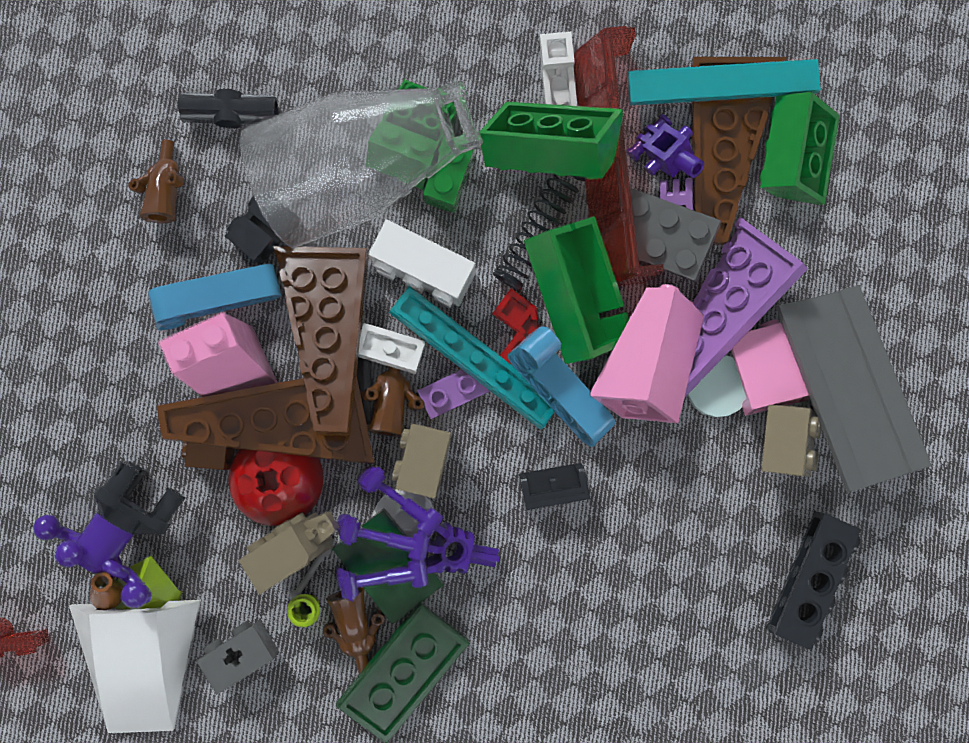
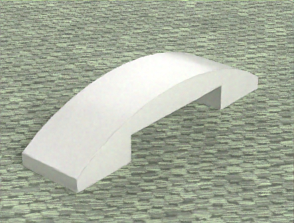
[540,31,577,106]

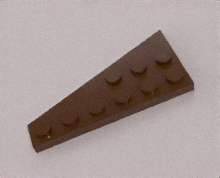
[691,57,787,245]
[156,375,374,464]

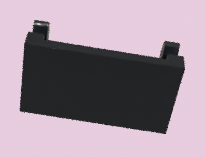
[519,463,590,510]

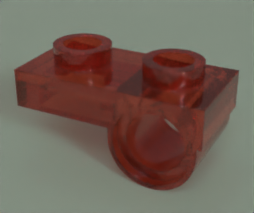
[0,617,49,658]

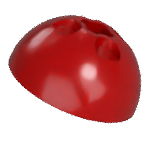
[228,449,324,526]

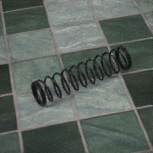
[493,174,587,291]

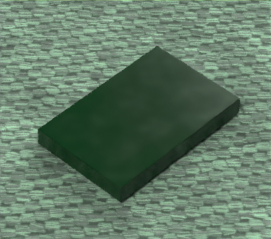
[332,508,444,624]

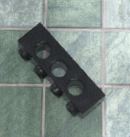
[766,511,862,651]

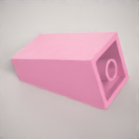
[590,285,704,423]
[159,312,278,397]

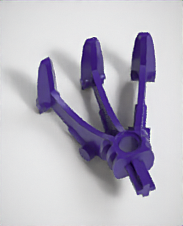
[335,467,500,601]

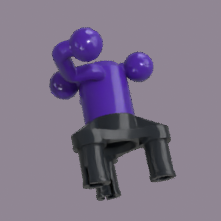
[33,460,186,608]

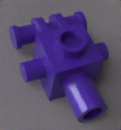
[626,114,704,178]

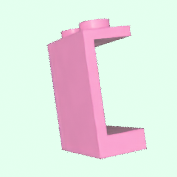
[731,319,810,416]

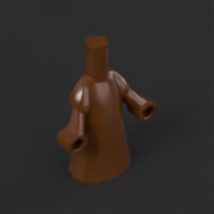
[128,139,184,224]
[362,366,424,437]
[323,587,385,674]

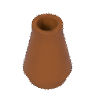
[90,572,123,610]

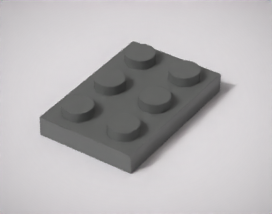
[606,188,721,282]

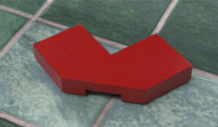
[492,289,539,366]

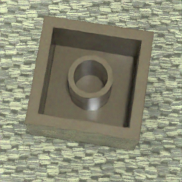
[762,405,822,477]
[392,423,452,498]

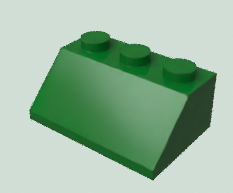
[760,92,840,205]

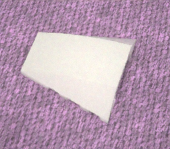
[69,600,201,733]

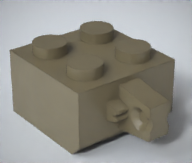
[238,511,340,595]

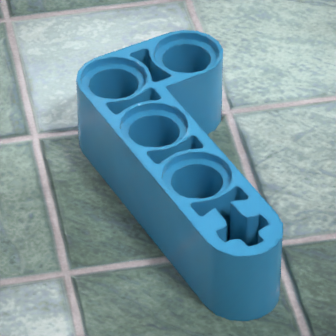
[148,264,282,330]
[508,326,616,447]

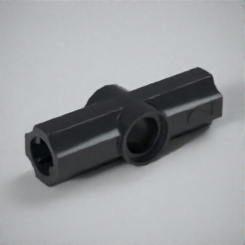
[178,89,279,129]

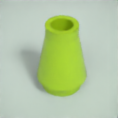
[287,594,320,627]

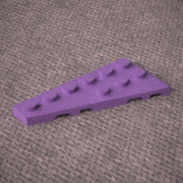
[684,216,808,398]

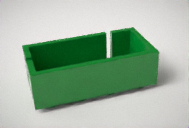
[523,216,629,364]

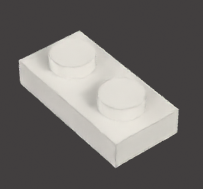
[358,323,425,374]

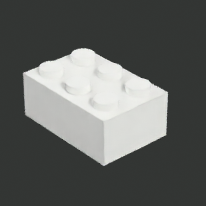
[368,219,476,308]

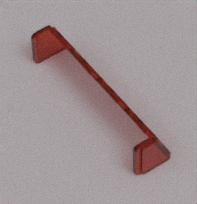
[573,26,664,286]

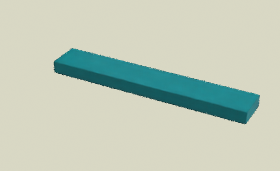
[627,59,821,106]
[388,286,554,429]

